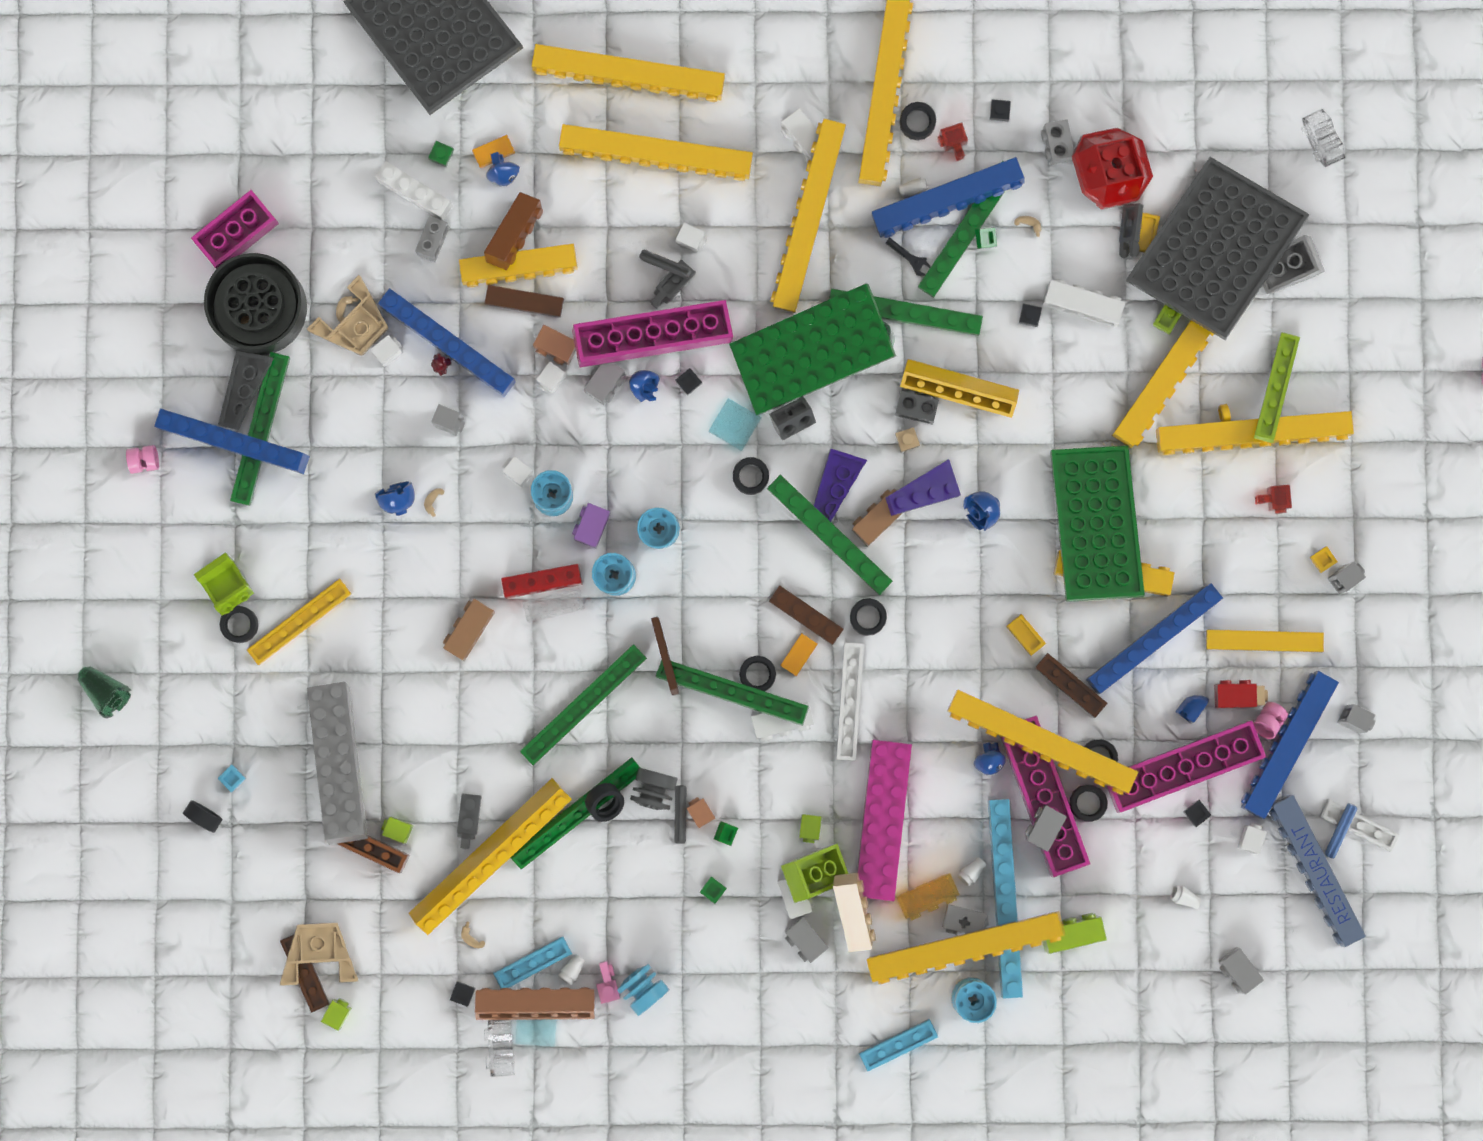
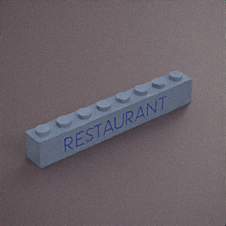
[1269,795,1366,947]

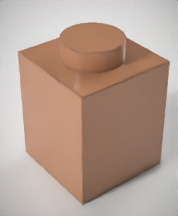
[687,797,715,828]

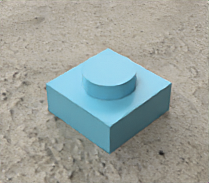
[217,765,246,792]

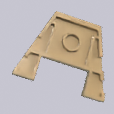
[307,275,389,356]
[280,923,358,986]

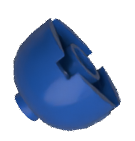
[375,481,415,516]
[963,491,1000,531]

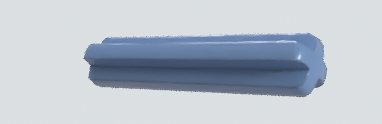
[1325,803,1357,859]

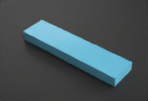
[493,936,572,989]
[859,1019,938,1071]

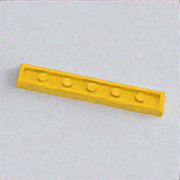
[247,578,352,665]
[1206,630,1324,652]

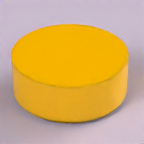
[1218,404,1231,422]

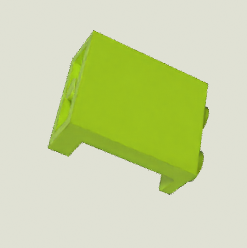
[193,552,254,616]

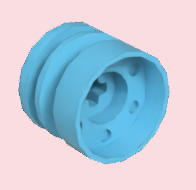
[531,470,573,516]
[637,508,680,549]
[592,553,636,596]
[617,964,670,1016]
[951,977,997,1023]

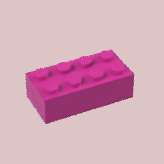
[191,190,279,269]

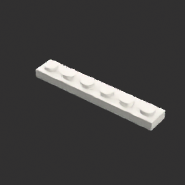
[836,643,864,761]

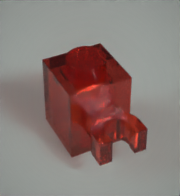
[937,122,968,161]
[1255,485,1292,514]

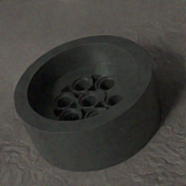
[204,253,307,355]

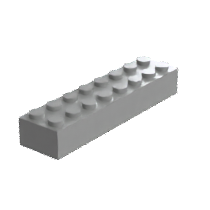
[307,682,368,845]

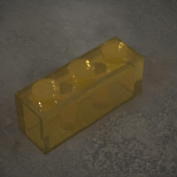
[896,873,960,921]

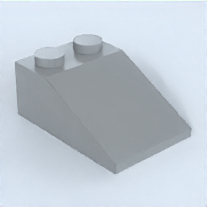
[1263,235,1325,294]

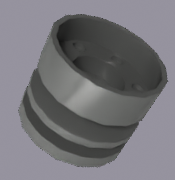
[630,767,678,810]

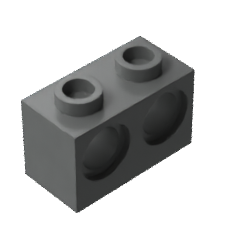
[895,389,939,425]
[769,396,816,441]

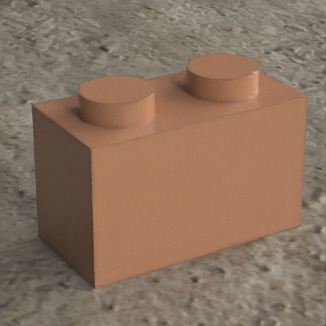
[533,325,576,366]

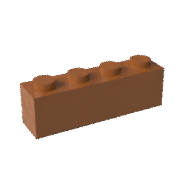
[484,192,543,271]
[337,835,410,873]

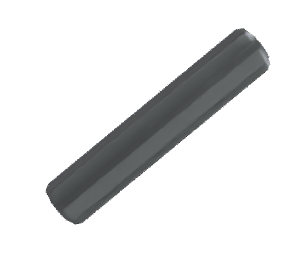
[639,250,691,278]
[674,786,687,844]

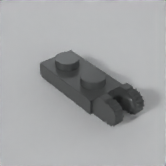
[1119,203,1144,258]

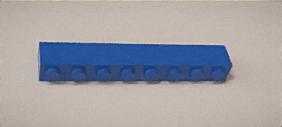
[871,157,1025,238]
[378,288,516,397]
[154,408,310,475]
[1086,583,1223,694]
[1241,671,1339,819]

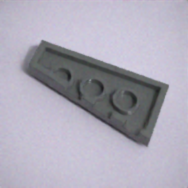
[218,351,274,430]

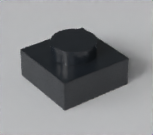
[989,99,1011,122]
[1019,303,1042,327]
[675,368,702,396]
[1183,800,1211,827]
[450,981,476,1007]

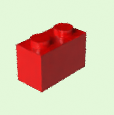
[1214,680,1257,708]

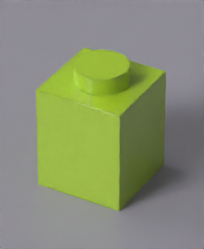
[799,814,822,843]
[381,817,413,844]
[321,998,352,1031]

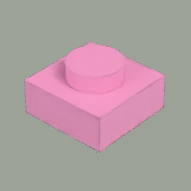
[599,961,615,983]
[596,979,620,1004]

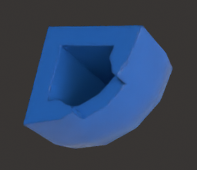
[1175,695,1209,723]

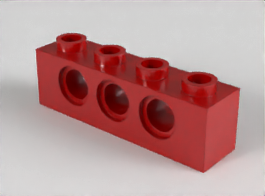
[501,564,583,599]

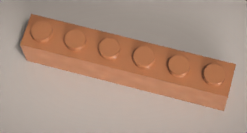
[475,987,595,1020]

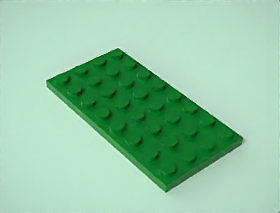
[729,283,896,415]
[1050,445,1145,602]

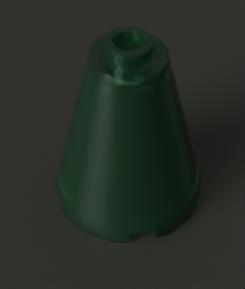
[77,666,131,718]

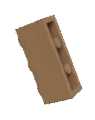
[852,488,902,547]
[443,599,495,661]

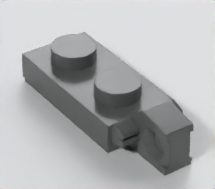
[651,259,696,309]
[457,793,482,849]

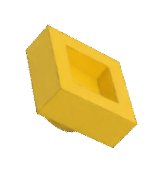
[1309,546,1338,573]

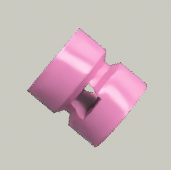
[126,445,159,474]
[1253,702,1288,739]

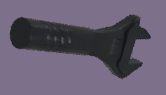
[885,237,930,276]

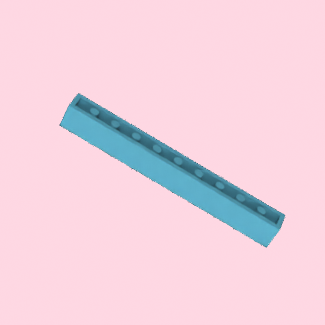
[987,799,1023,999]

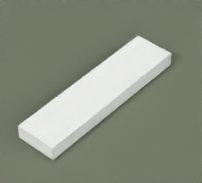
[1320,799,1400,852]

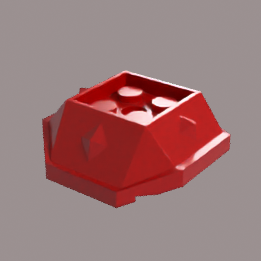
[1071,128,1153,210]

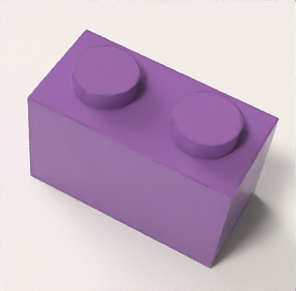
[572,503,611,549]

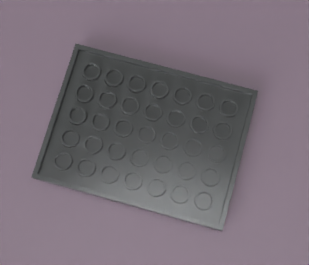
[343,0,523,115]
[1126,157,1309,340]

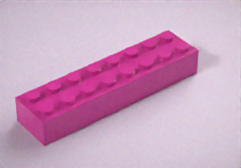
[572,300,733,368]
[1000,715,1090,877]
[1106,721,1266,813]
[857,740,912,901]

